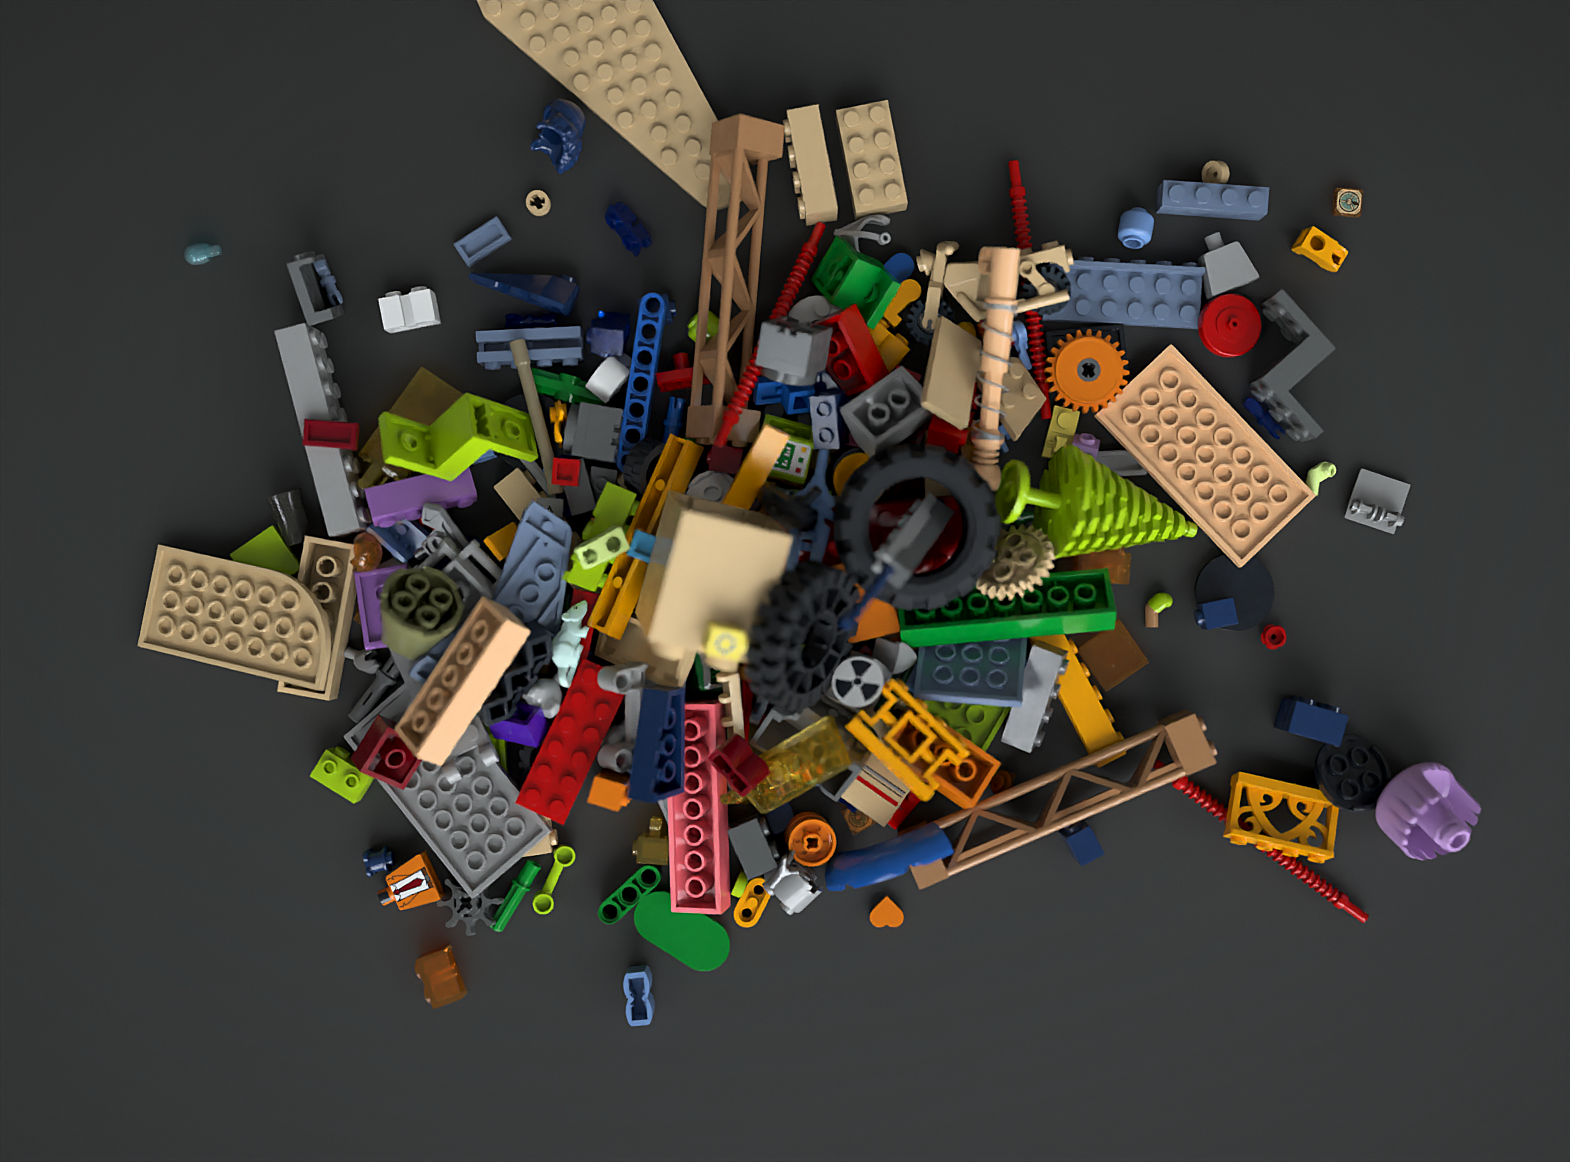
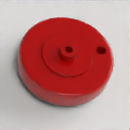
[1198,293,1262,358]

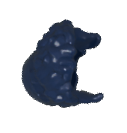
[530,99,586,174]

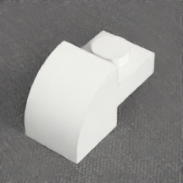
[585,350,632,403]

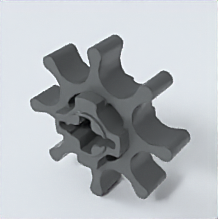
[437,878,504,936]

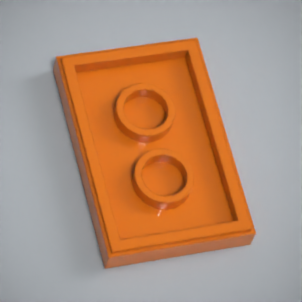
[832,564,900,643]

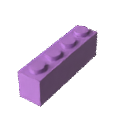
[364,467,477,527]

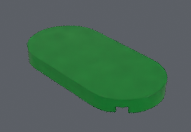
[634,890,730,971]

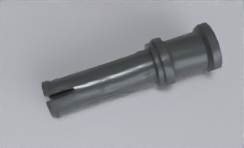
[348,652,400,723]

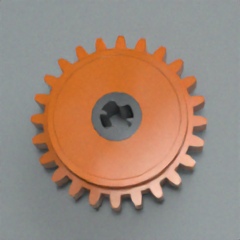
[1044,329,1129,414]

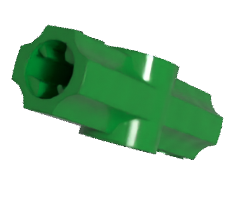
[532,368,606,406]

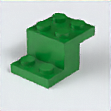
[811,235,901,329]

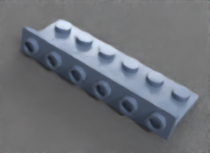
[1042,257,1206,329]

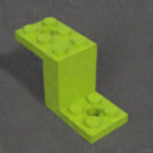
[378,393,538,481]

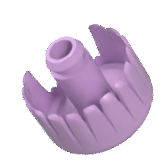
[1376,762,1481,860]

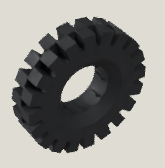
[745,559,860,711]

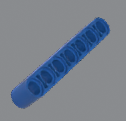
[617,293,667,473]

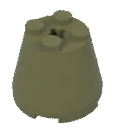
[380,566,464,660]

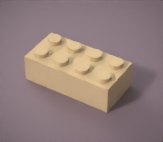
[836,100,908,220]
[783,104,838,226]

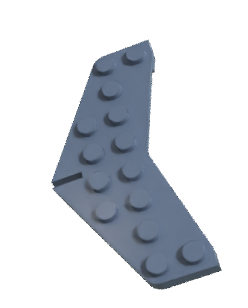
[408,499,572,684]

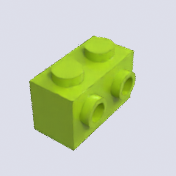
[310,746,374,803]

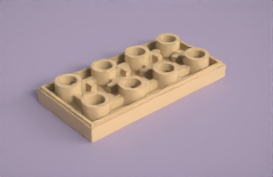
[920,316,982,430]

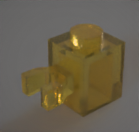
[632,816,669,866]

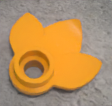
[549,400,567,448]

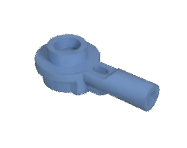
[1012,320,1032,370]

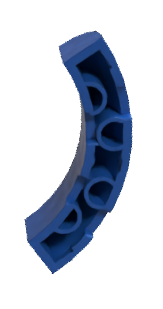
[825,822,954,891]

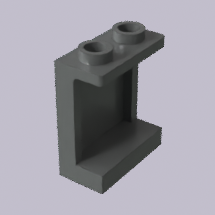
[287,251,345,326]

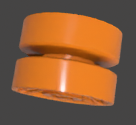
[784,812,836,866]

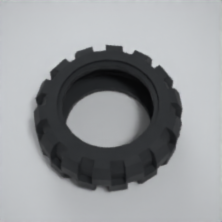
[833,443,1001,610]

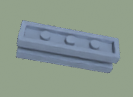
[476,326,585,370]

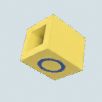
[701,620,747,661]

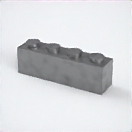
[1001,640,1069,753]

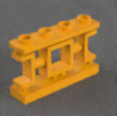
[844,678,969,801]

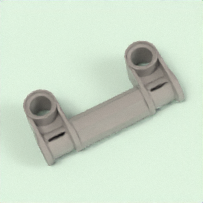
[598,661,648,773]

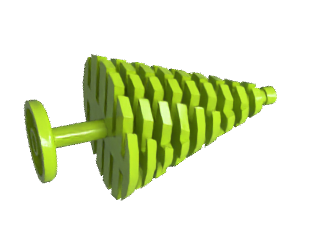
[994,444,1198,558]

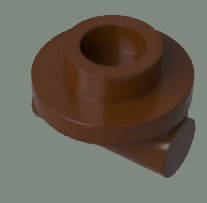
[990,770,1016,795]

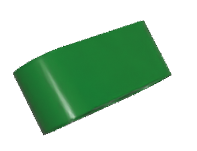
[598,861,662,924]

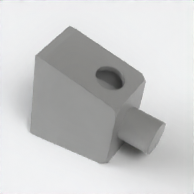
[1198,232,1259,300]

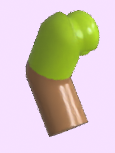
[1145,592,1173,627]

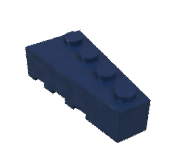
[627,684,685,803]

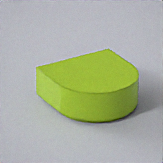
[731,869,748,898]

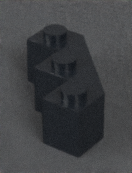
[476,619,553,727]

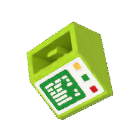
[762,414,814,484]

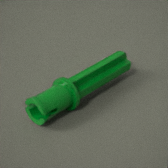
[490,859,541,932]

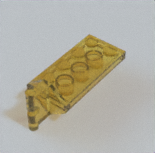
[358,366,464,491]
[720,716,853,814]

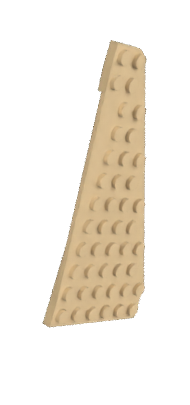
[477,0,742,210]

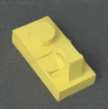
[1041,405,1080,459]

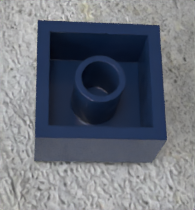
[1274,695,1349,747]

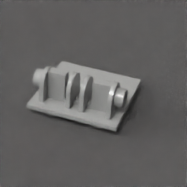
[1344,468,1410,534]

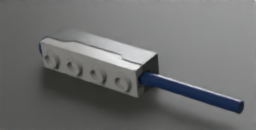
[841,493,955,629]

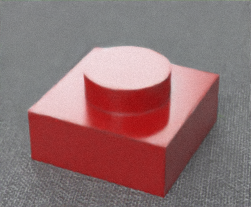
[551,458,581,487]

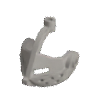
[834,214,891,252]

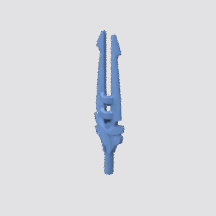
[786,449,835,570]

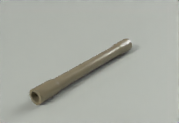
[509,339,565,496]

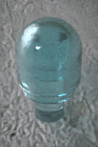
[184,243,222,265]

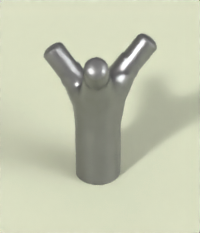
[766,850,800,889]

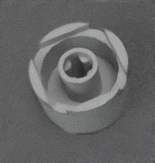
[762,852,823,915]

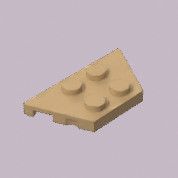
[975,356,1046,441]

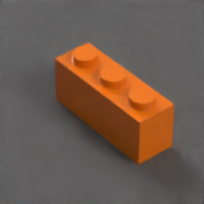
[587,768,632,812]

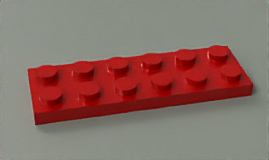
[515,658,625,825]

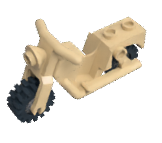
[907,241,1074,345]

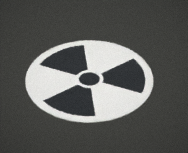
[832,657,884,707]

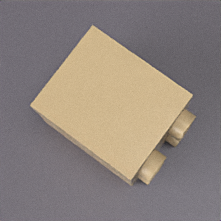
[635,490,792,671]

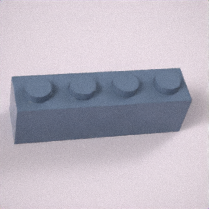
[1155,180,1269,221]

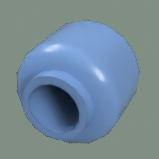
[1118,207,1154,249]

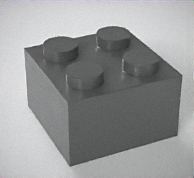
[727,811,781,880]

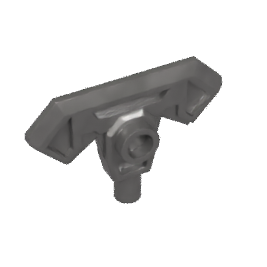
[414,502,475,564]

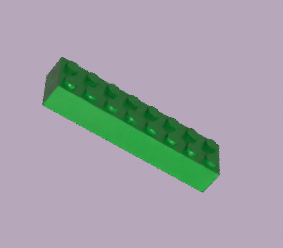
[897,568,1116,648]

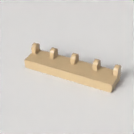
[717,670,745,739]

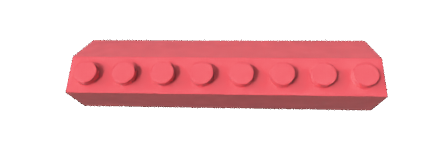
[667,700,731,914]

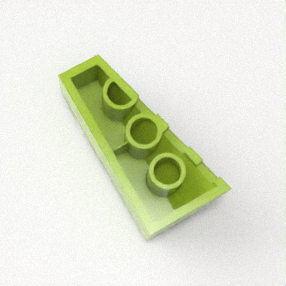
[562,482,640,592]

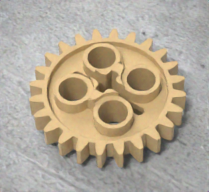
[976,524,1055,600]

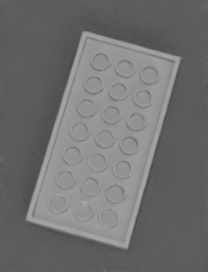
[344,683,553,899]

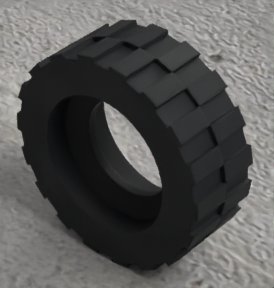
[623,438,666,497]

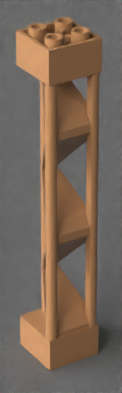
[686,114,785,448]
[897,709,1217,889]

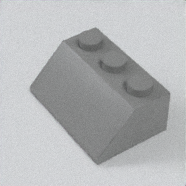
[840,366,934,457]

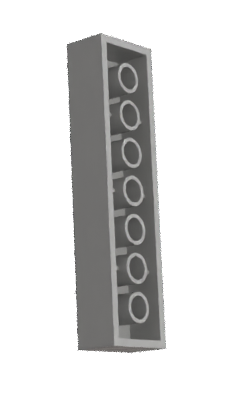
[274,323,373,538]

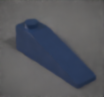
[468,273,580,318]

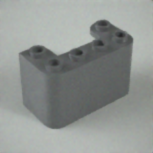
[749,694,879,802]

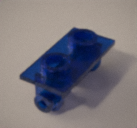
[604,201,653,257]

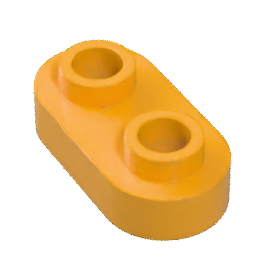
[734,876,771,927]

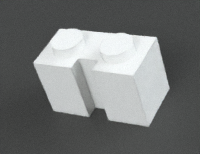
[378,286,441,333]

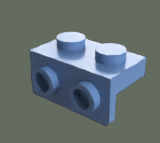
[366,519,431,563]

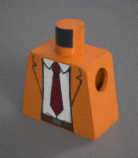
[378,850,446,910]

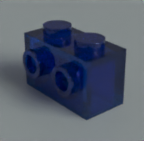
[587,311,630,357]

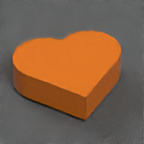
[869,895,904,927]

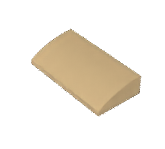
[594,611,696,687]

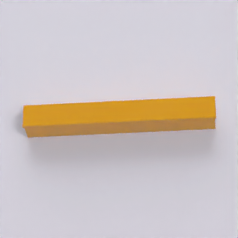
[587,434,704,640]

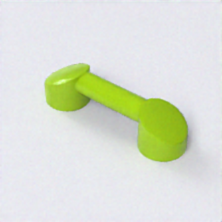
[532,844,575,914]

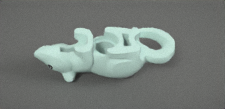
[552,600,589,687]

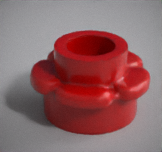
[1260,624,1286,650]

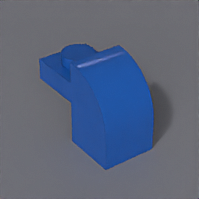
[752,376,815,415]

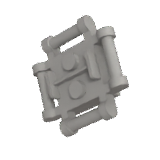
[412,537,502,635]

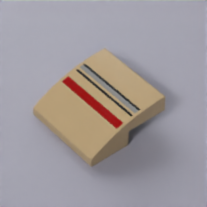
[841,753,910,827]

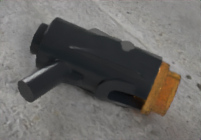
[756,481,822,532]

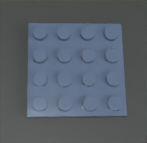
[914,637,1027,707]

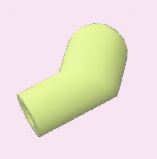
[1306,462,1336,496]

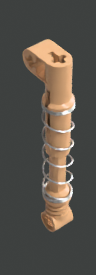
[971,247,1020,491]

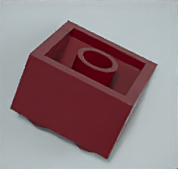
[350,714,423,790]

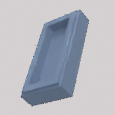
[454,216,512,267]

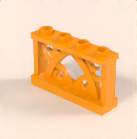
[1223,771,1339,863]

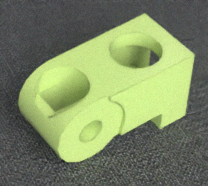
[574,525,630,569]

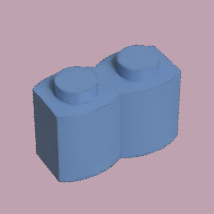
[623,965,655,1026]

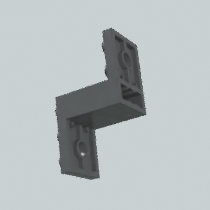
[1249,289,1336,443]

